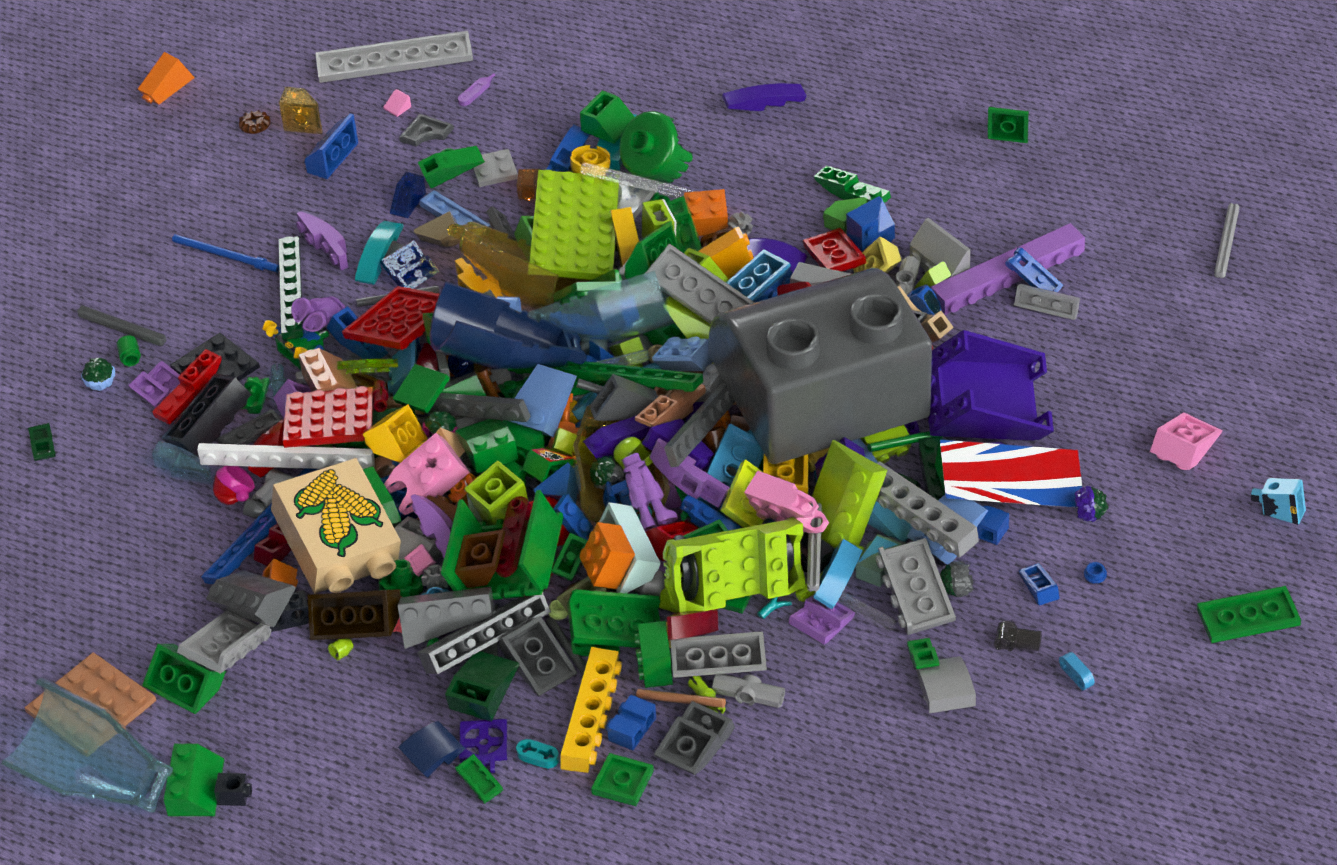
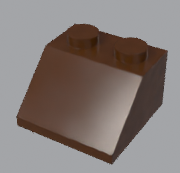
[455,529,506,588]

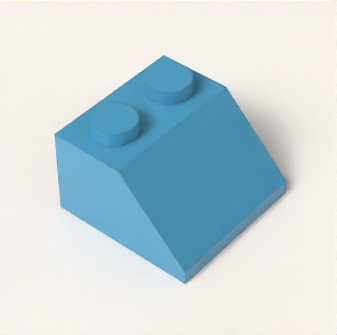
[388,340,418,397]

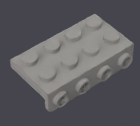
[875,538,956,635]
[177,610,271,674]

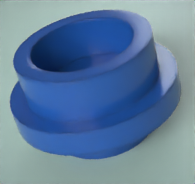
[1084,562,1107,583]

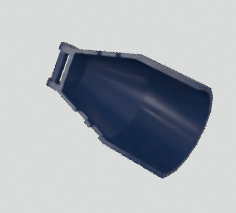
[430,282,587,369]

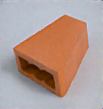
[138,52,195,105]

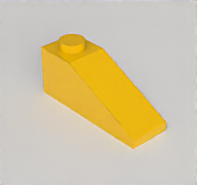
[610,207,639,267]

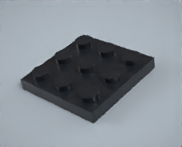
[170,333,260,381]

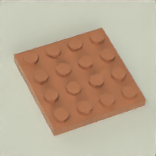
[25,652,156,757]

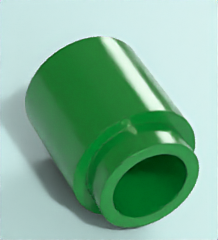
[116,336,141,367]

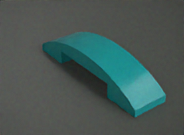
[355,221,404,285]

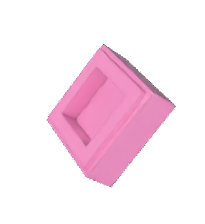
[404,544,436,576]

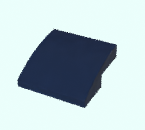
[398,721,465,778]

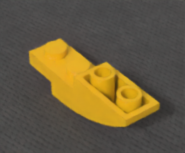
[455,258,507,298]

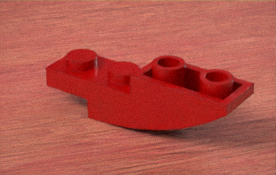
[152,349,222,425]

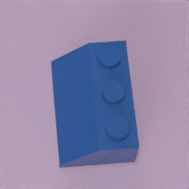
[305,113,358,179]

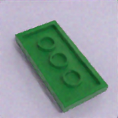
[1197,586,1301,643]

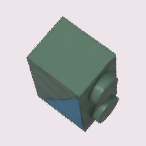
[855,534,902,587]

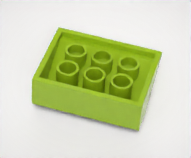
[809,440,888,548]

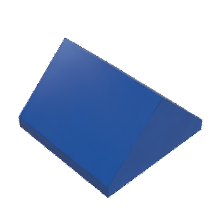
[533,463,580,503]

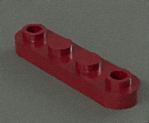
[496,496,532,577]

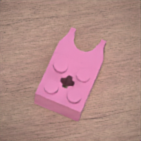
[384,433,470,515]
[744,471,829,534]

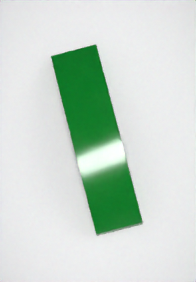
[666,196,702,253]

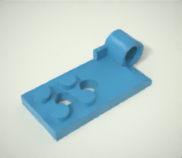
[697,424,764,516]

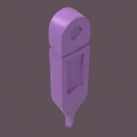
[458,73,495,106]

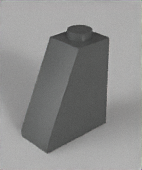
[589,374,658,421]

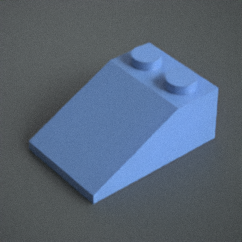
[510,364,577,438]
[906,495,988,564]

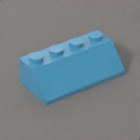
[726,249,791,302]

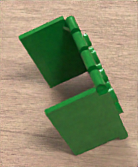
[441,490,563,600]

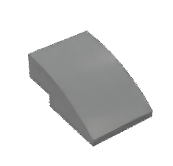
[916,656,976,714]

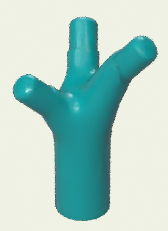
[757,597,792,619]

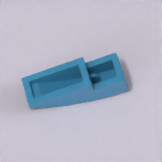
[813,539,863,609]

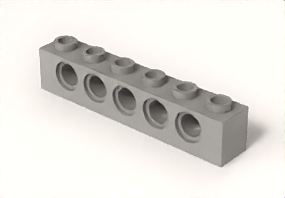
[876,461,979,558]

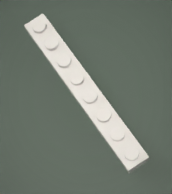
[197,443,375,469]

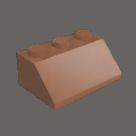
[298,348,357,392]

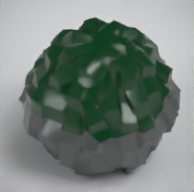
[590,455,625,489]
[940,561,974,598]

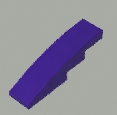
[722,83,806,111]

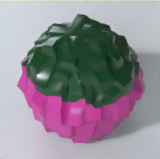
[422,411,458,438]

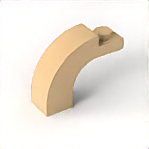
[898,286,954,342]

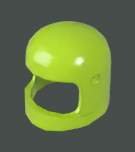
[613,437,653,469]

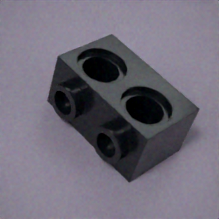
[270,590,309,632]

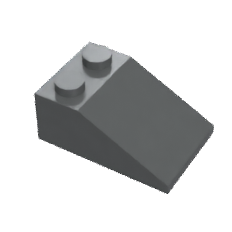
[499,616,578,696]

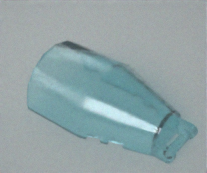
[528,271,675,343]
[1,678,173,812]

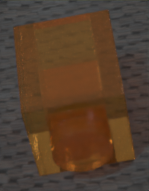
[517,169,539,200]

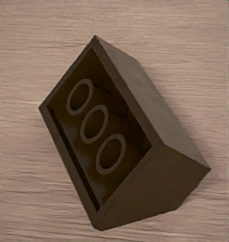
[307,589,401,640]

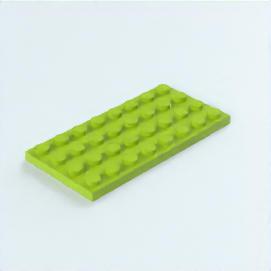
[529,170,619,280]

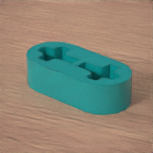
[516,739,559,769]

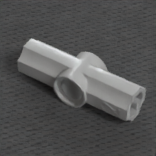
[895,256,920,295]
[712,674,785,708]

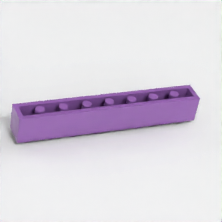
[931,223,1085,315]

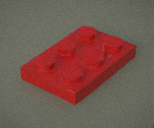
[803,228,866,272]

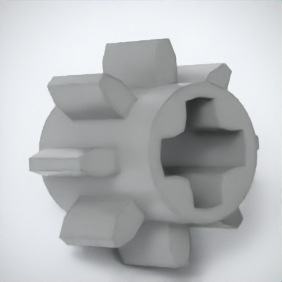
[727,211,753,235]
[421,565,448,590]

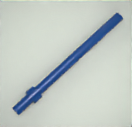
[172,234,279,273]

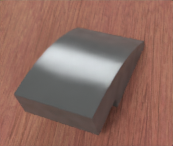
[654,701,735,775]

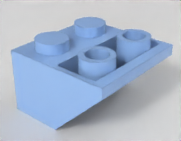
[652,337,713,371]

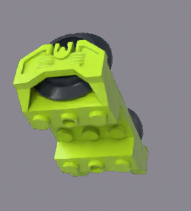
[663,517,806,612]

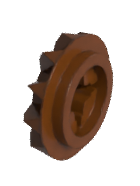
[239,110,270,134]

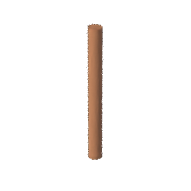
[636,689,726,708]

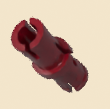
[372,380,389,412]

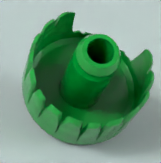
[619,111,693,184]

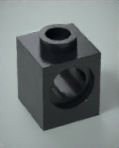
[214,773,252,806]

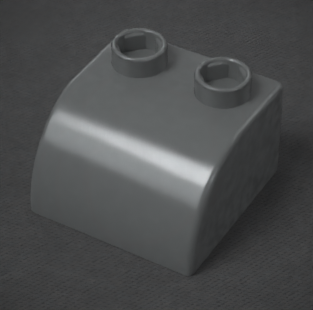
[708,268,932,464]

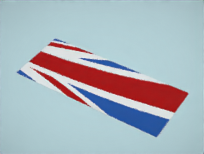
[940,440,1082,508]

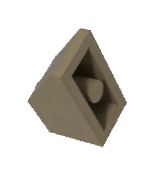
[414,211,464,247]

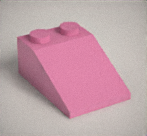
[1150,413,1223,470]

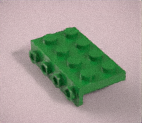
[545,269,622,309]
[567,590,661,648]

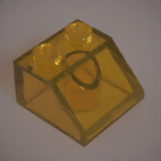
[279,87,323,134]

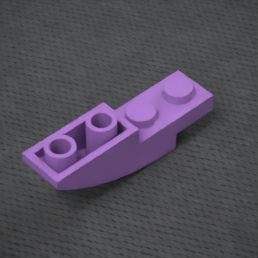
[296,212,348,270]
[650,438,730,508]
[411,494,453,557]

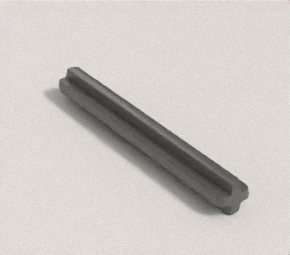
[77,305,167,346]

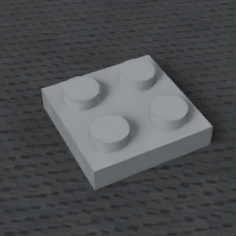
[473,149,518,187]

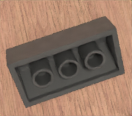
[206,571,296,628]

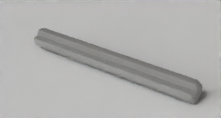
[1214,203,1239,278]
[807,503,822,592]

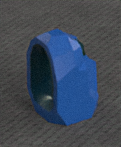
[907,284,942,315]

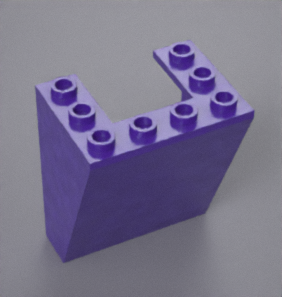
[928,330,1054,440]

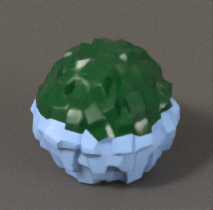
[81,358,115,391]

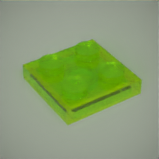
[337,359,398,374]

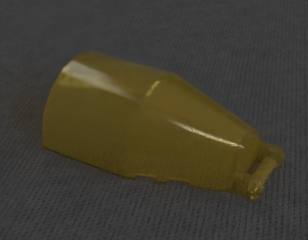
[447,221,590,315]

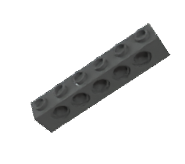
[417,593,551,674]

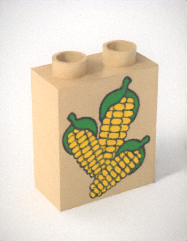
[271,458,401,594]

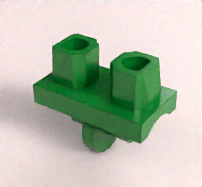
[241,377,270,414]

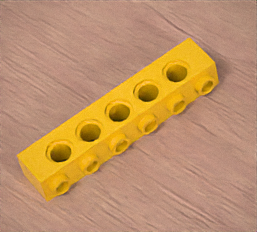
[561,647,622,773]

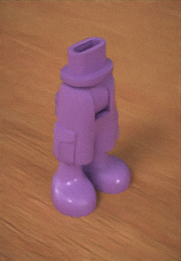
[291,296,345,332]
[622,453,678,532]

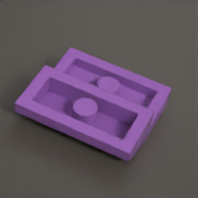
[128,361,180,408]
[789,595,855,645]

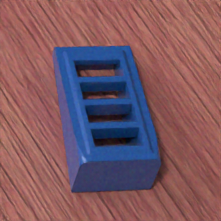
[1018,563,1060,605]

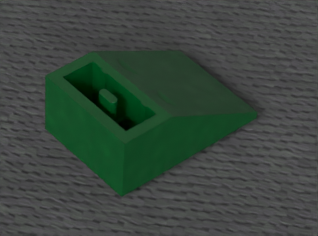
[445,651,520,722]

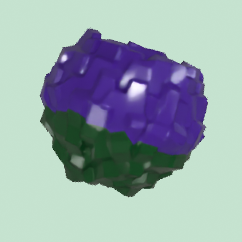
[1075,486,1109,522]

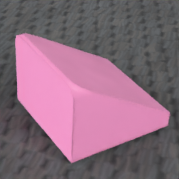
[383,89,411,117]

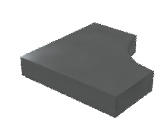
[399,114,454,147]

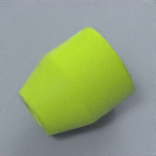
[328,638,354,661]

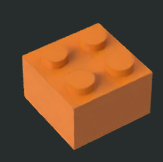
[684,189,728,236]
[580,522,635,589]

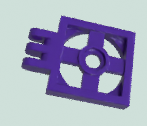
[459,719,507,773]

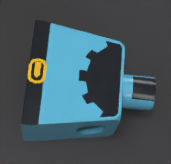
[1251,478,1306,525]

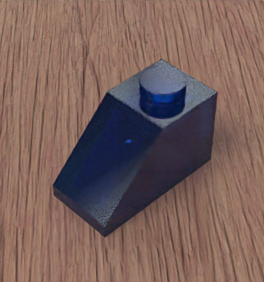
[390,172,426,218]

